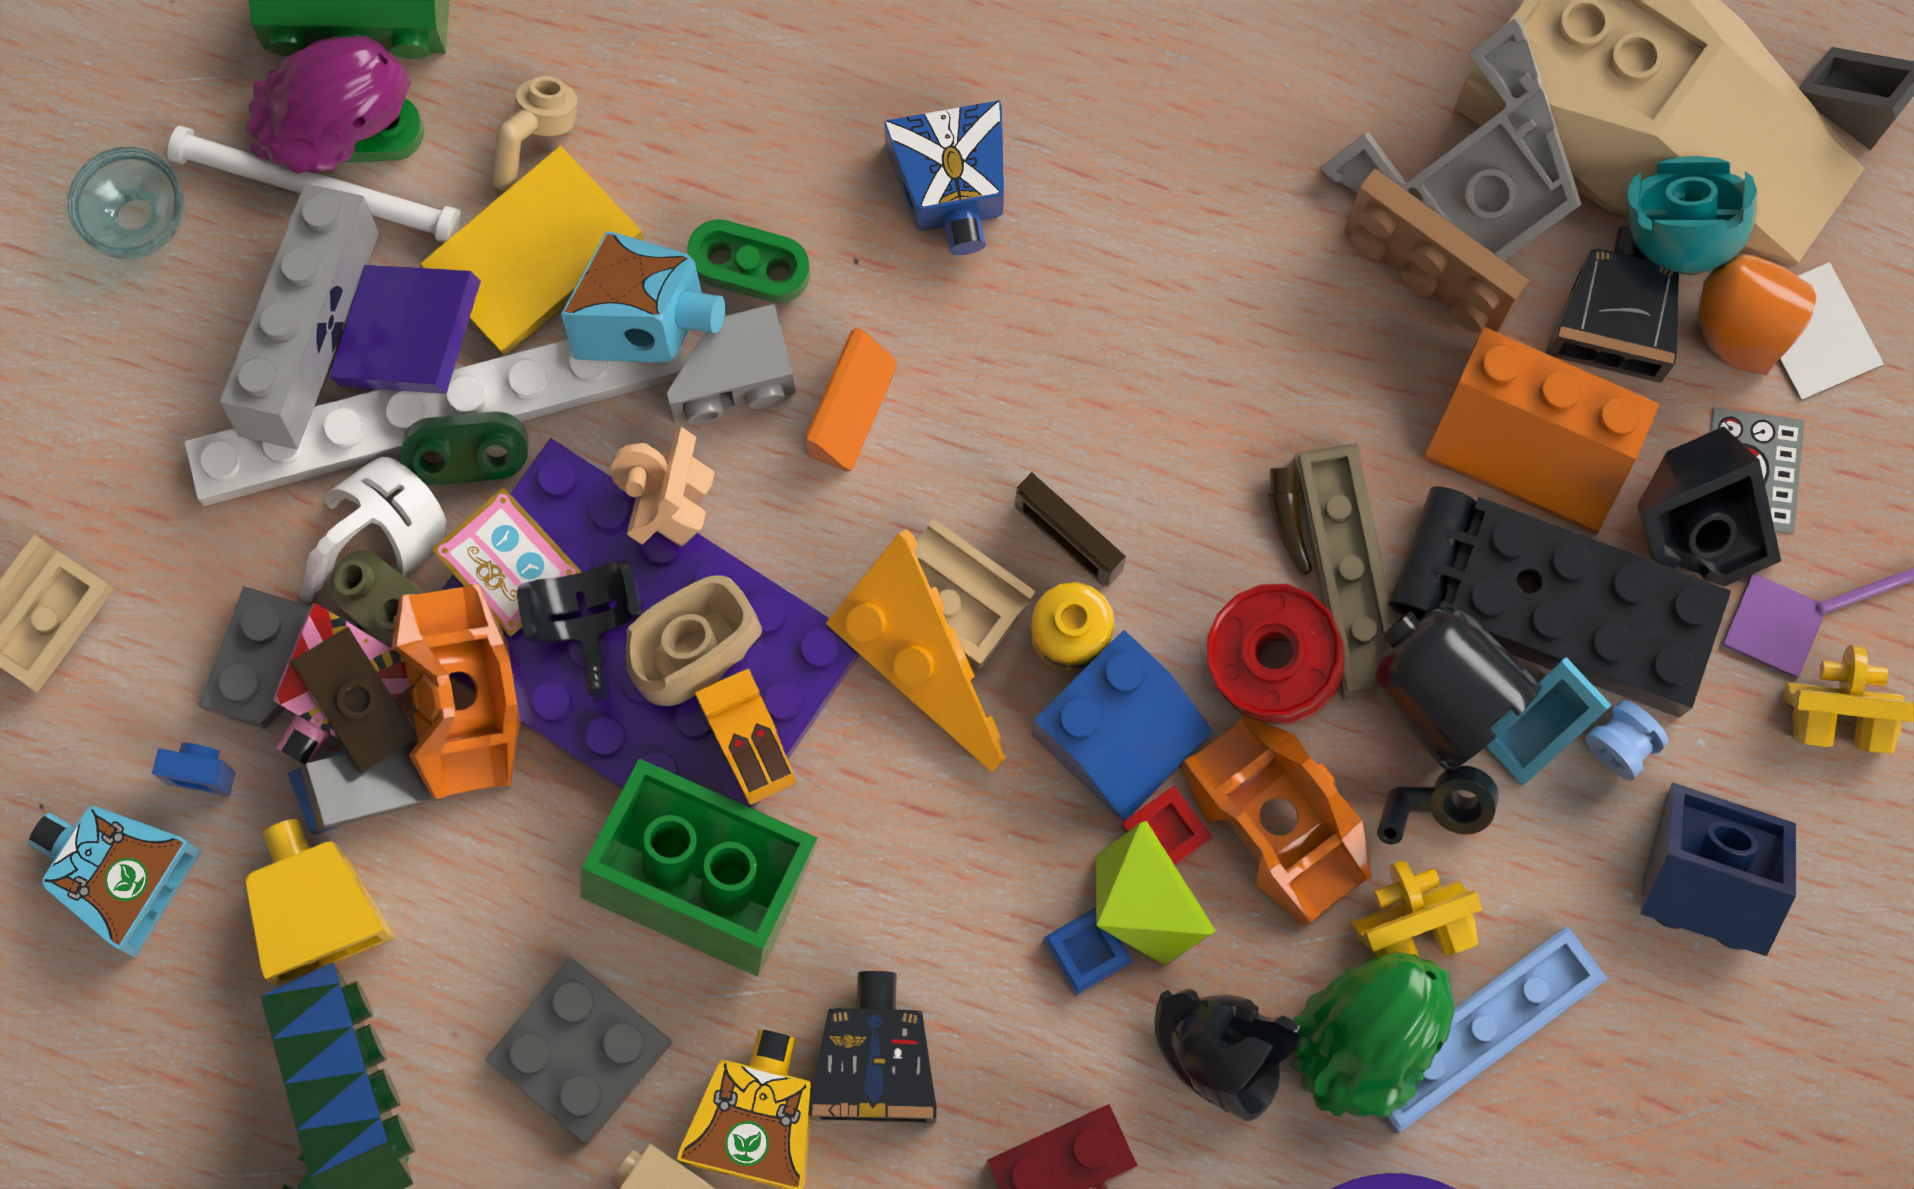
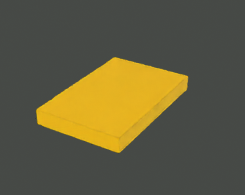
[420,145,644,357]

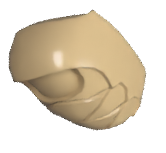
[626,576,762,706]

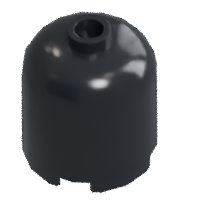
[1374,607,1542,771]

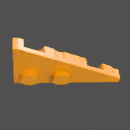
[825,529,1007,773]

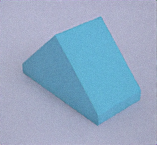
[1486,657,1612,786]

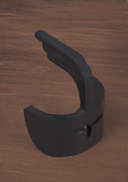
[517,560,641,702]

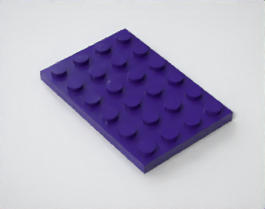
[442,438,860,809]

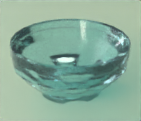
[67,147,184,259]

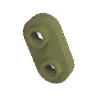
[330,551,425,648]

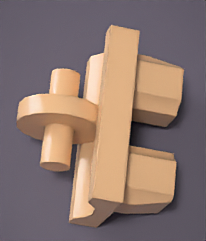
[610,427,715,547]

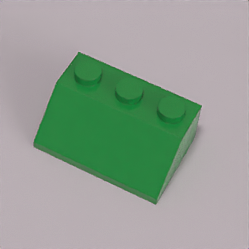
[249,0,449,59]
[580,759,818,977]

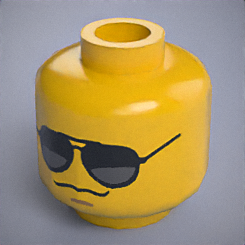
[1030,582,1115,672]

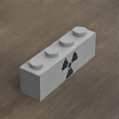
[219,184,379,449]

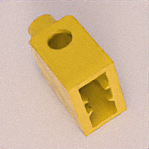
[245,819,394,986]

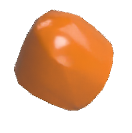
[1698,254,1817,376]

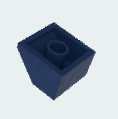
[1640,782,1796,957]

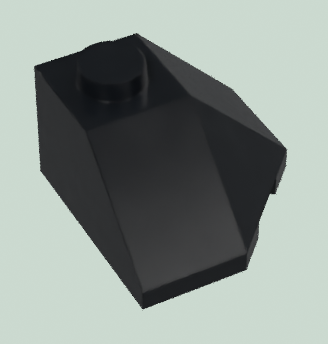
[1637,426,1781,587]

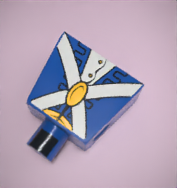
[884,100,1004,255]

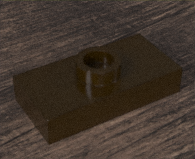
[289,627,417,773]

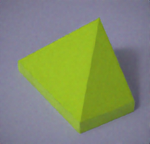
[1096,821,1216,965]

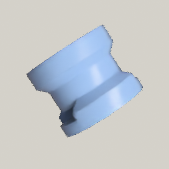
[1585,699,1669,781]

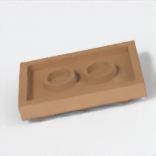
[1344,169,1530,333]

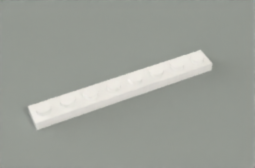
[184,340,686,506]

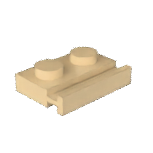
[914,518,1036,669]
[0,534,114,693]

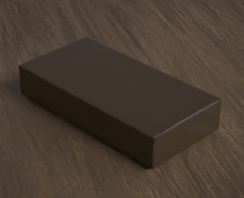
[1015,472,1126,587]

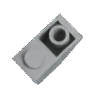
[667,304,796,425]

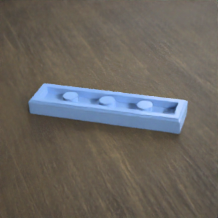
[1385,926,1608,1134]

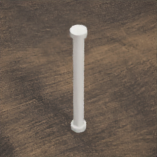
[167,125,461,243]

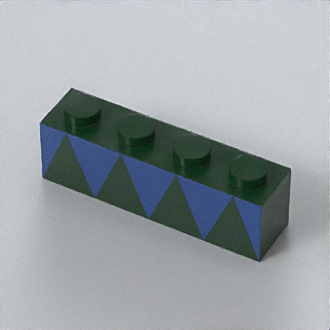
[260,962,415,1189]

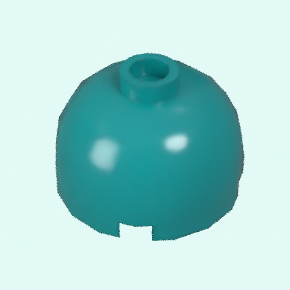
[1627,156,1757,275]

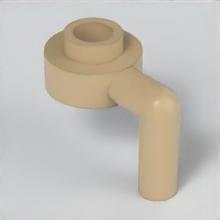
[492,76,578,191]

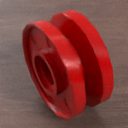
[1207,584,1345,725]

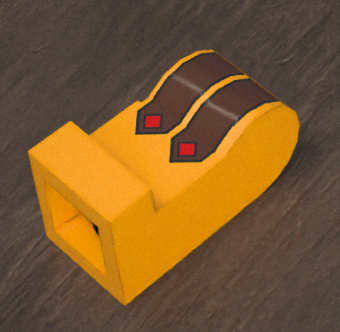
[695,668,798,805]

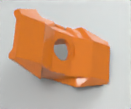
[391,583,521,799]
[1180,715,1372,926]

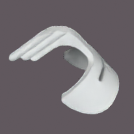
[299,457,446,604]

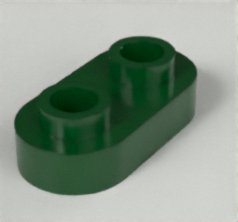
[400,411,529,485]

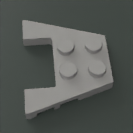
[1320,17,1582,261]

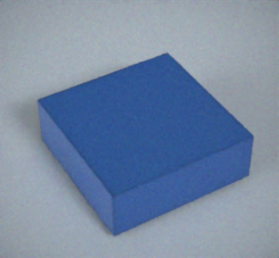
[1043,907,1133,996]

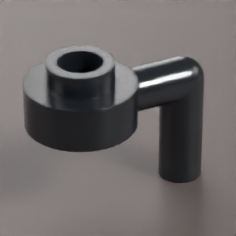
[1377,766,1499,845]

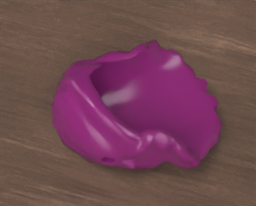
[246,36,411,174]

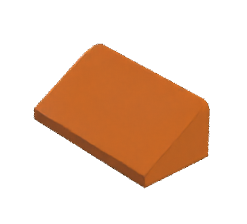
[805,327,896,471]

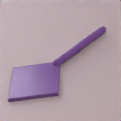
[1722,568,1914,678]

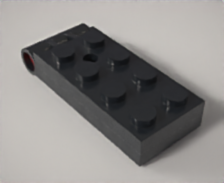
[1389,486,1731,718]

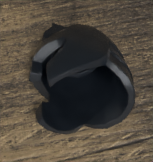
[1154,989,1302,1121]

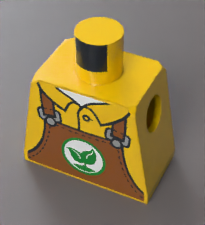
[677,1029,813,1189]

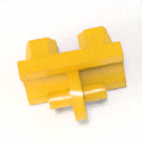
[1783,645,1914,754]
[1351,860,1483,957]

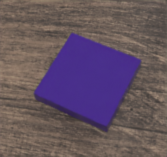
[329,265,481,394]

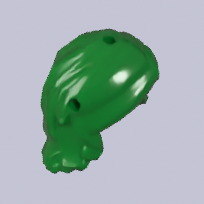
[1290,951,1455,1118]

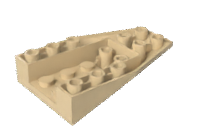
[1454,0,1865,266]

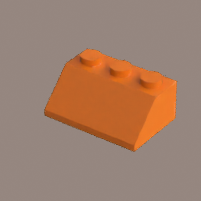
[1423,327,1660,535]

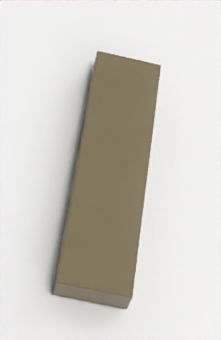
[1293,443,1395,701]

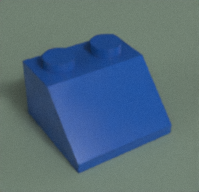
[1032,630,1213,822]

